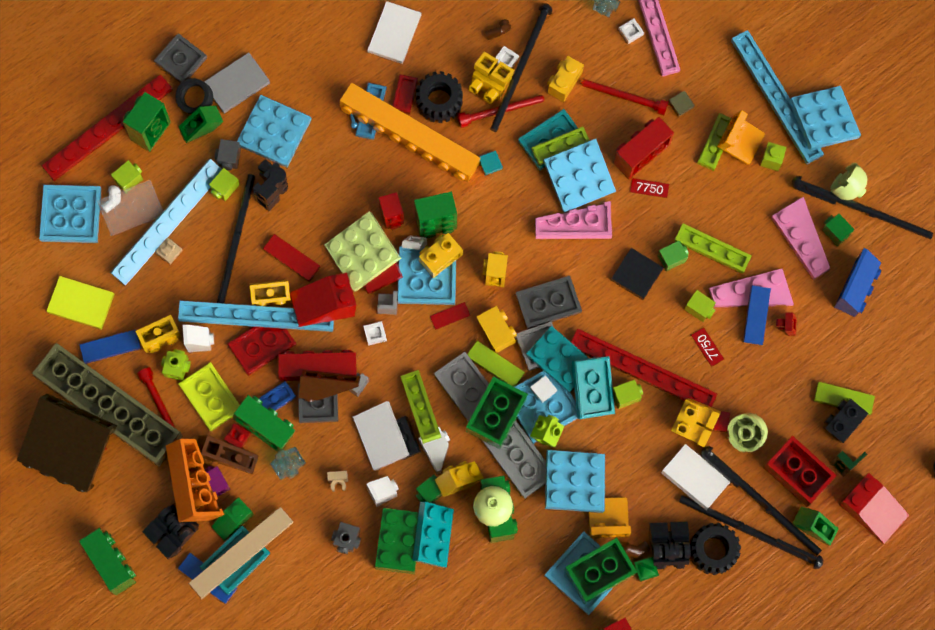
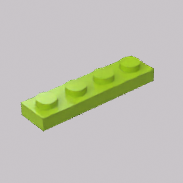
[674,224,752,274]
[400,370,442,444]

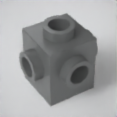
[331,522,361,554]

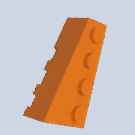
[166,439,224,522]

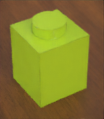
[760,142,786,171]
[111,160,143,194]
[209,168,240,201]
[684,290,716,322]
[613,380,643,409]

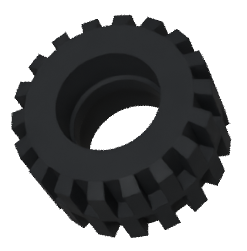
[416,71,463,123]
[690,523,741,575]

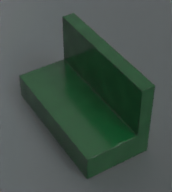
[830,451,868,477]

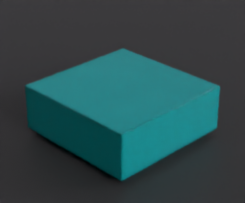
[480,151,503,176]

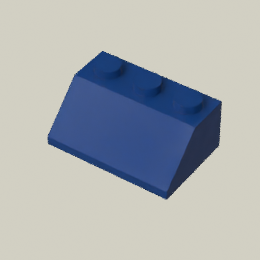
[834,248,882,317]

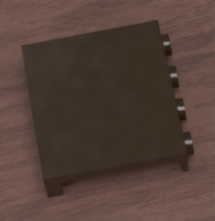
[17,394,117,492]

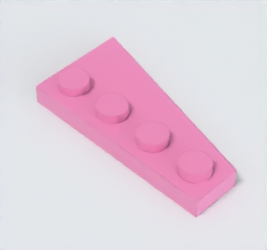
[771,197,830,280]
[535,201,612,239]
[709,269,794,307]

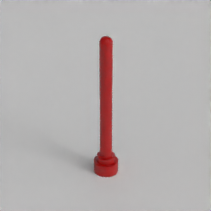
[581,79,669,116]
[457,95,545,128]
[136,367,176,428]

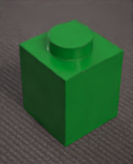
[822,214,855,247]
[415,474,442,503]

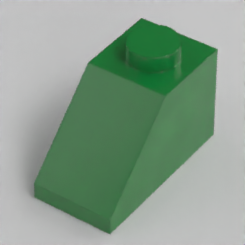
[178,106,224,143]
[212,497,254,541]
[793,506,839,546]

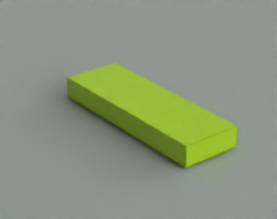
[697,113,731,171]
[531,126,590,166]
[467,341,525,387]
[814,382,875,415]

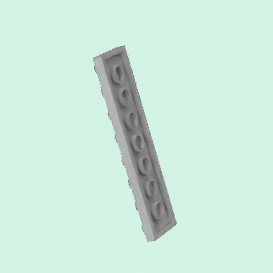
[434,352,546,499]

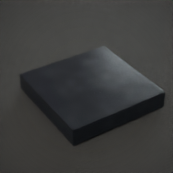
[611,248,664,300]

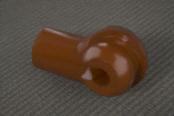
[485,19,511,40]
[621,541,650,558]

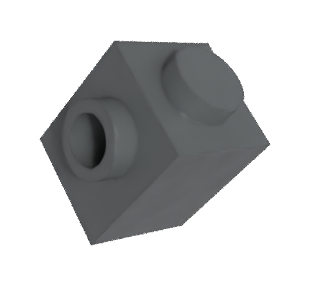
[215,139,241,170]

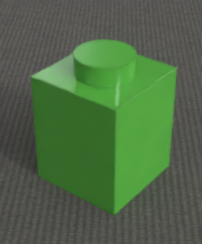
[657,241,689,271]

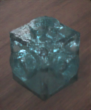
[592,0,620,17]
[270,447,306,480]

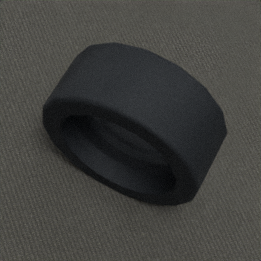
[175,78,213,114]

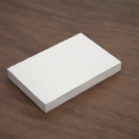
[368,1,421,64]
[353,401,409,471]
[661,444,730,511]

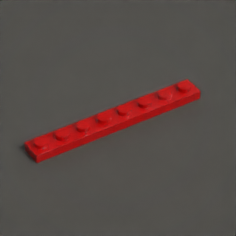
[42,74,173,182]
[571,329,718,407]

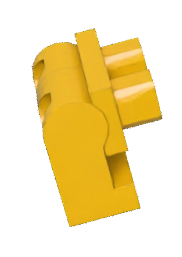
[469,51,515,104]
[671,398,721,447]

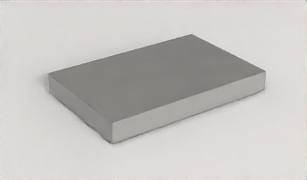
[204,53,270,114]

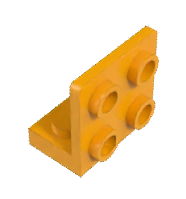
[717,110,765,165]
[589,497,631,538]

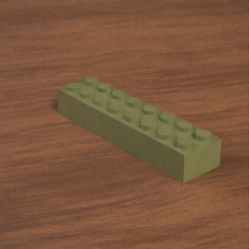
[32,343,183,467]

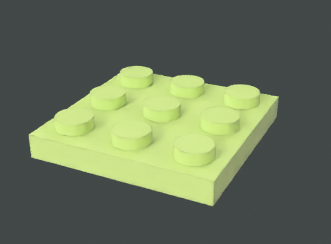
[324,211,401,291]

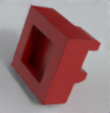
[776,312,797,336]
[224,423,251,449]

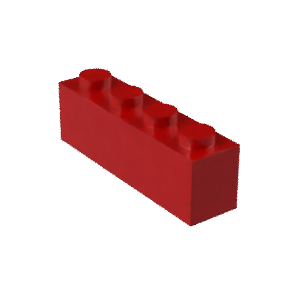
[279,350,357,381]

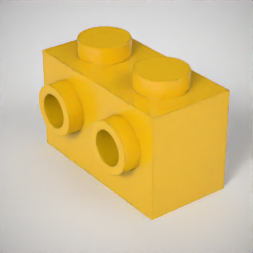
[547,56,584,102]
[419,233,463,278]
[483,251,508,287]
[249,279,290,306]
[477,306,517,353]
[136,315,182,353]
[435,461,484,497]

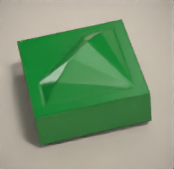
[634,557,659,582]

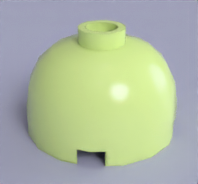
[830,162,868,200]
[727,413,768,452]
[473,486,513,527]

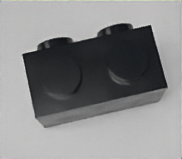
[823,398,869,443]

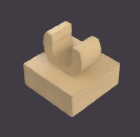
[155,237,183,265]
[327,471,348,491]

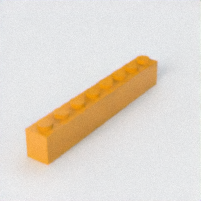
[340,83,481,182]

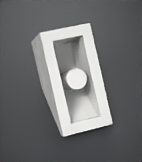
[183,325,214,352]
[419,427,450,475]
[366,476,399,507]

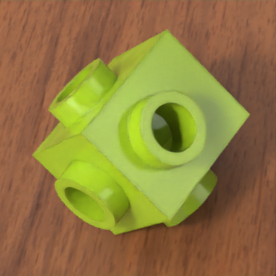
[161,349,191,381]
[530,415,564,447]

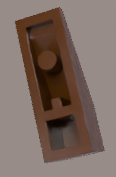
[299,370,361,402]
[197,435,259,474]

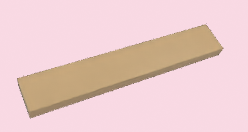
[189,507,293,599]

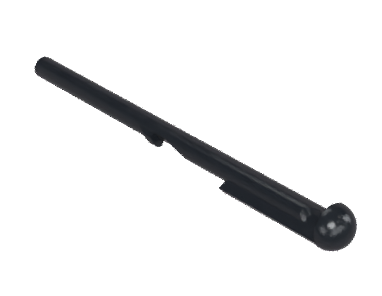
[490,3,552,132]
[217,174,255,304]
[792,176,933,240]
[701,446,822,556]
[679,495,824,569]

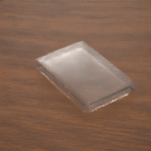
[97,180,163,236]

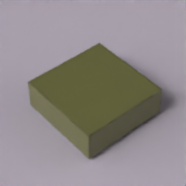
[669,90,695,117]

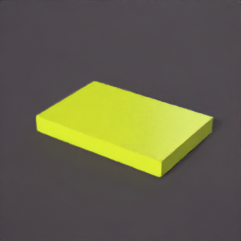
[47,276,115,330]
[178,362,240,431]

